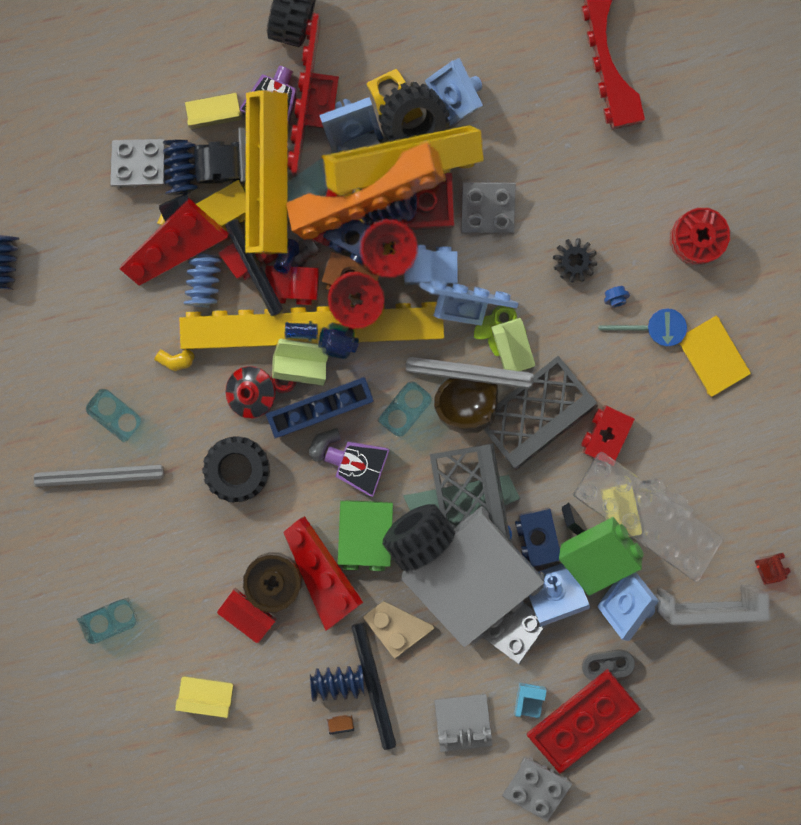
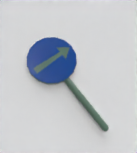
[598,308,687,347]

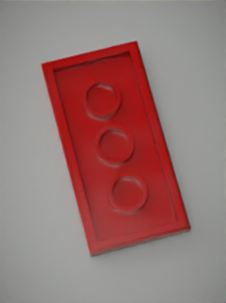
[526,669,641,774]

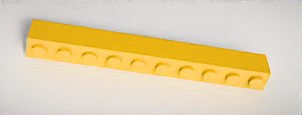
[179,302,444,349]

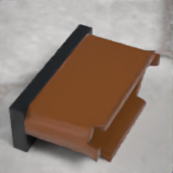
[327,715,354,735]

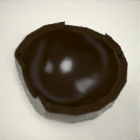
[434,378,498,434]

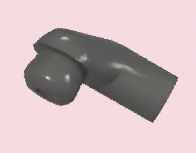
[309,428,341,462]

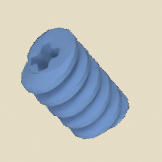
[184,253,222,308]

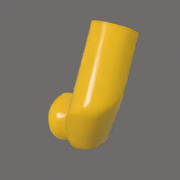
[154,349,195,371]

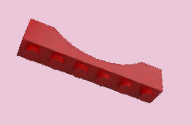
[581,0,645,130]

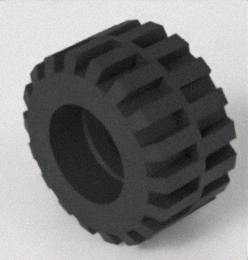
[267,0,316,48]
[378,82,450,142]
[202,436,270,503]
[382,504,455,572]

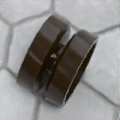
[243,552,302,612]

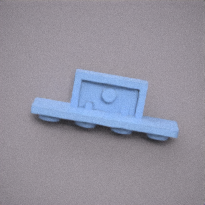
[420,279,519,326]

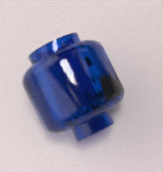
[318,322,359,360]

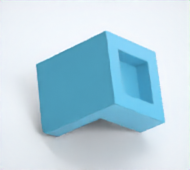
[514,682,547,718]

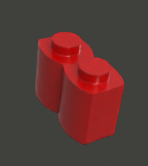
[265,266,320,305]

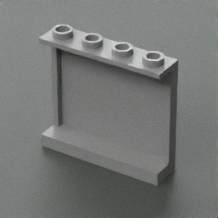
[402,506,544,648]
[655,584,770,625]

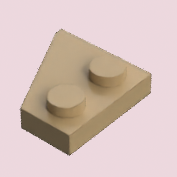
[363,600,434,659]

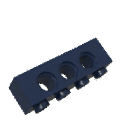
[266,377,374,439]

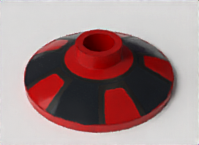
[225,366,276,418]

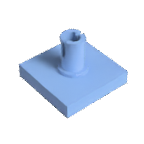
[425,58,483,126]
[319,97,383,154]
[528,563,590,627]
[597,572,659,641]

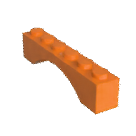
[286,142,445,240]

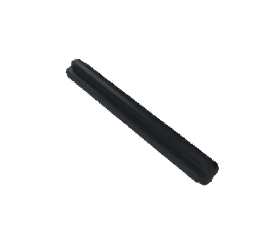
[351,622,396,750]

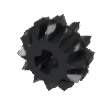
[553,238,598,283]

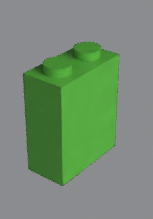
[338,500,393,571]
[559,517,644,596]

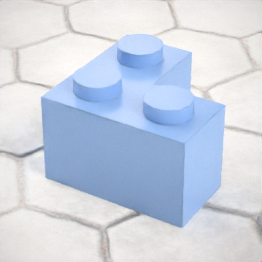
[405,245,458,285]

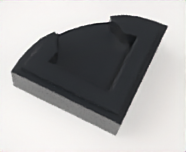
[561,503,587,535]

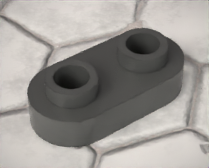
[582,649,635,681]

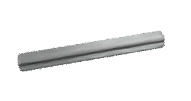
[406,357,534,389]
[34,465,164,487]

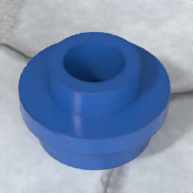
[604,286,630,308]

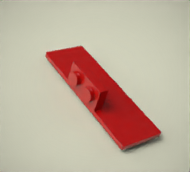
[287,13,339,178]

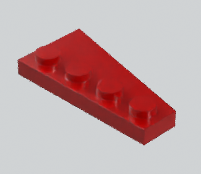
[120,199,229,286]
[283,516,364,631]

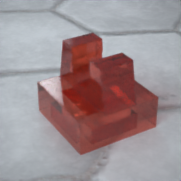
[755,553,791,585]

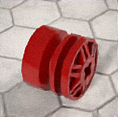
[670,207,730,265]
[361,220,417,277]
[327,271,384,329]

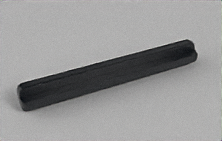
[225,219,283,317]

